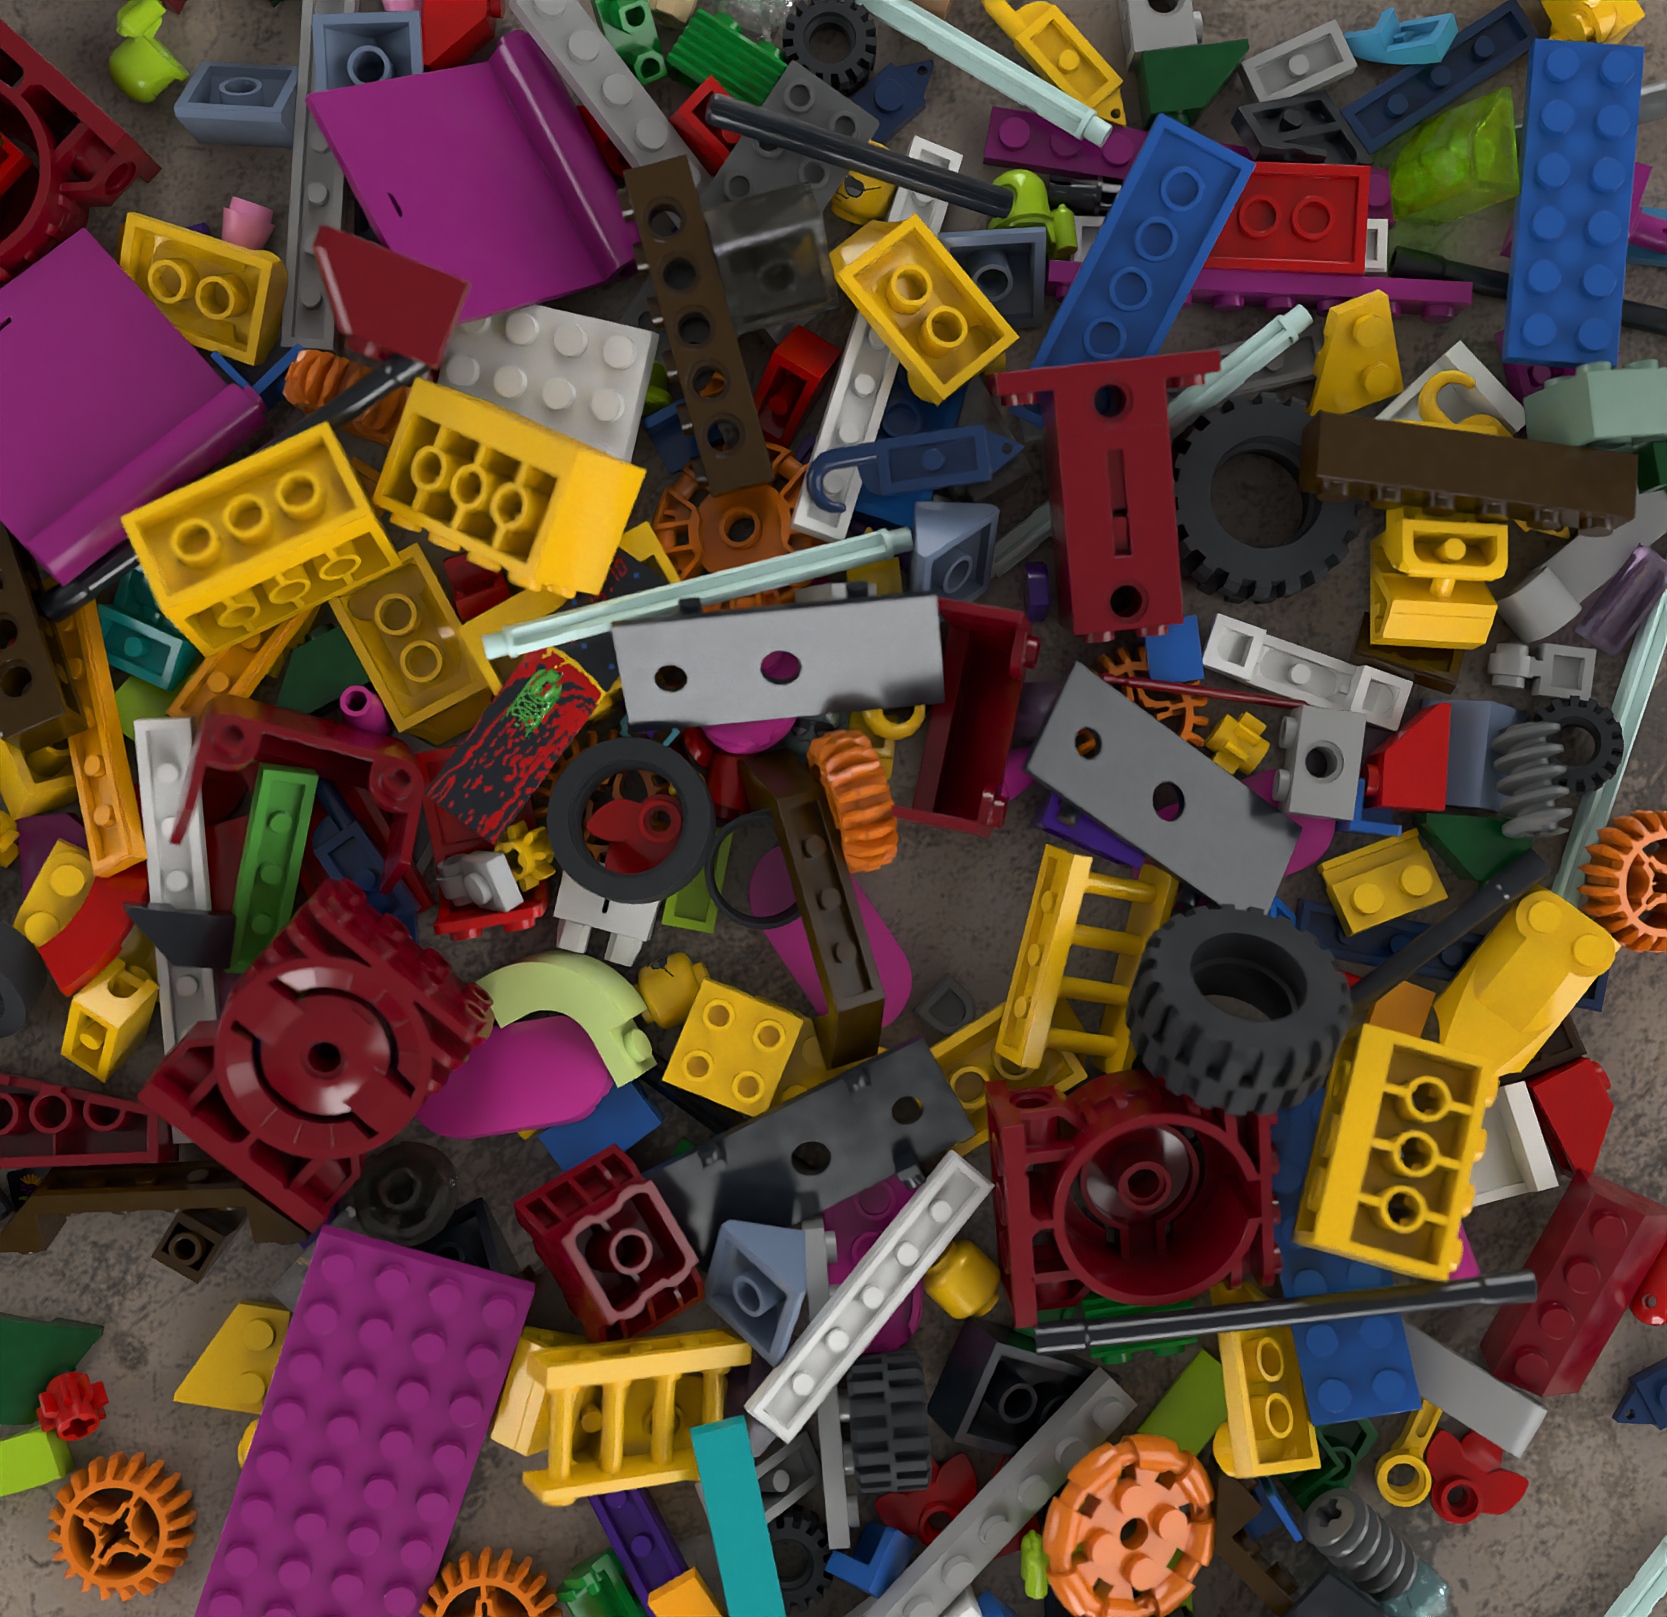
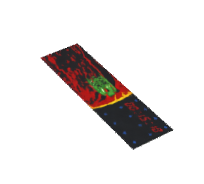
[424,546,670,845]

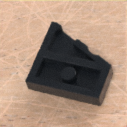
[1231,90,1374,167]

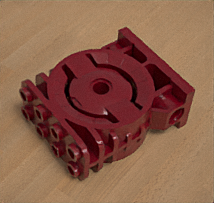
[0,18,162,289]
[136,878,495,1234]
[984,1069,1282,1328]

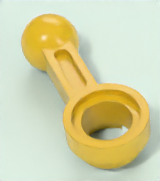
[1374,1396,1443,1507]

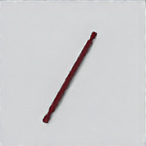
[1099,672,1315,709]

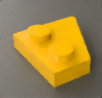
[1304,289,1404,416]
[173,1299,295,1414]

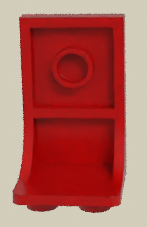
[414,745,553,941]

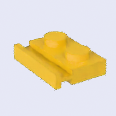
[1316,828,1448,937]

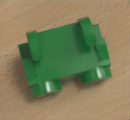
[556,1547,649,1617]

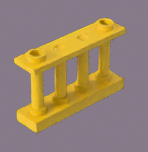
[994,844,1179,1074]
[522,1327,752,1506]

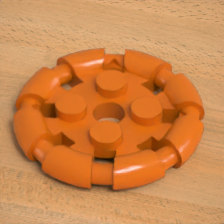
[652,442,829,612]
[1042,1434,1216,1617]

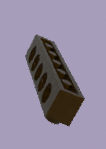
[617,154,775,498]
[0,521,89,754]

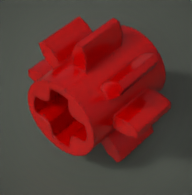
[36,1372,109,1441]

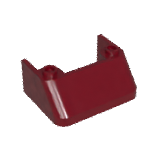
[312,225,472,388]
[890,597,1041,838]
[169,694,424,896]

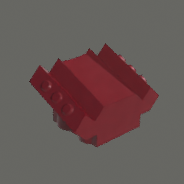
[513,1143,706,1344]

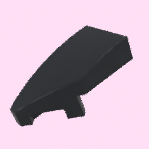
[123,901,237,969]

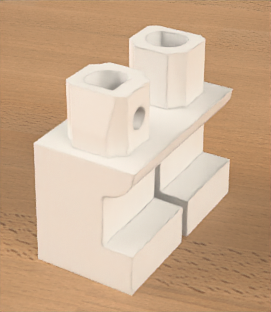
[553,862,662,967]

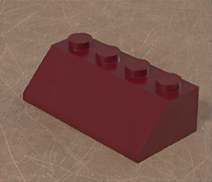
[1479,1168,1667,1397]

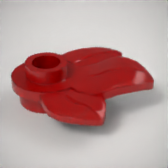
[586,794,683,874]
[1425,1429,1529,1524]
[875,1452,977,1547]

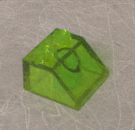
[1389,86,1520,227]

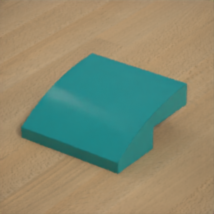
[97,564,199,691]

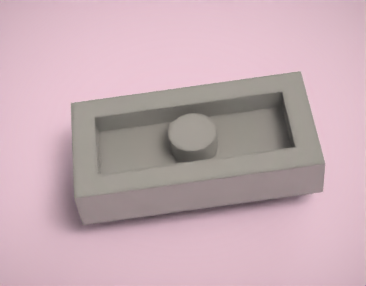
[1237,19,1358,104]

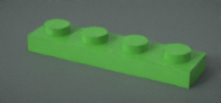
[224,763,319,974]

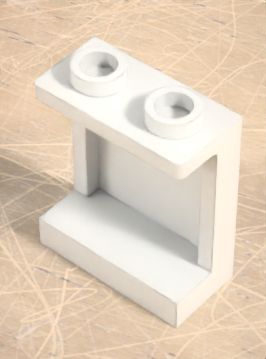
[1374,341,1526,435]
[1399,1081,1559,1207]

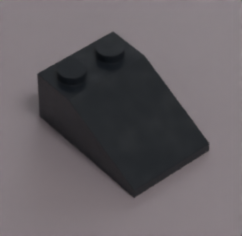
[927,1316,1122,1457]

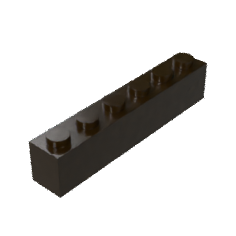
[1298,411,1638,537]

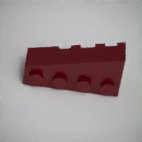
[0,1070,179,1169]

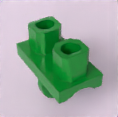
[590,0,669,86]

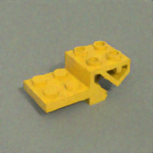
[1370,419,1508,650]
[662,977,888,1117]
[487,1326,729,1482]

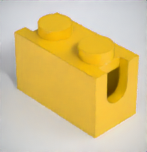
[61,957,160,1083]

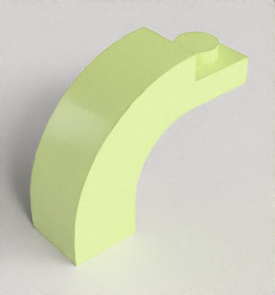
[476,950,657,1088]

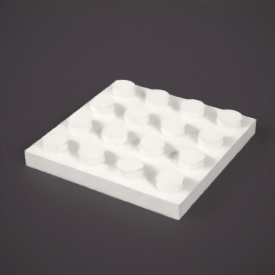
[437,304,660,463]

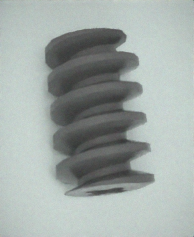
[1491,722,1572,839]
[1301,1488,1418,1602]

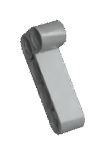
[1494,485,1667,644]
[1402,1319,1548,1458]

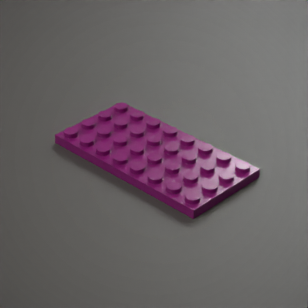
[194,1224,535,1617]

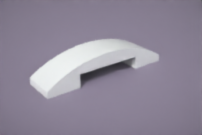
[1202,613,1413,732]

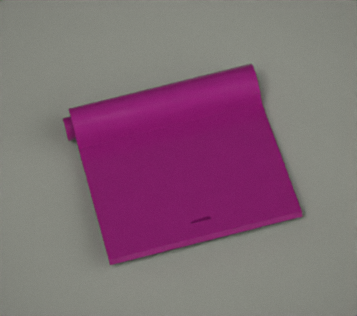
[305,30,642,326]
[0,227,268,587]

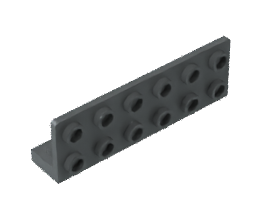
[618,60,879,391]

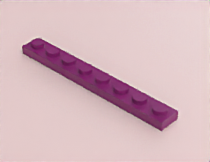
[983,106,1404,230]
[1044,260,1473,323]

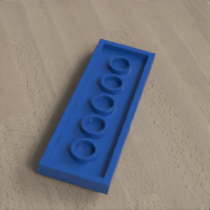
[1501,38,1645,370]
[1007,113,1256,429]
[1270,1088,1423,1426]

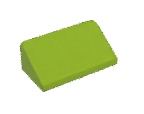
[1136,1347,1227,1457]

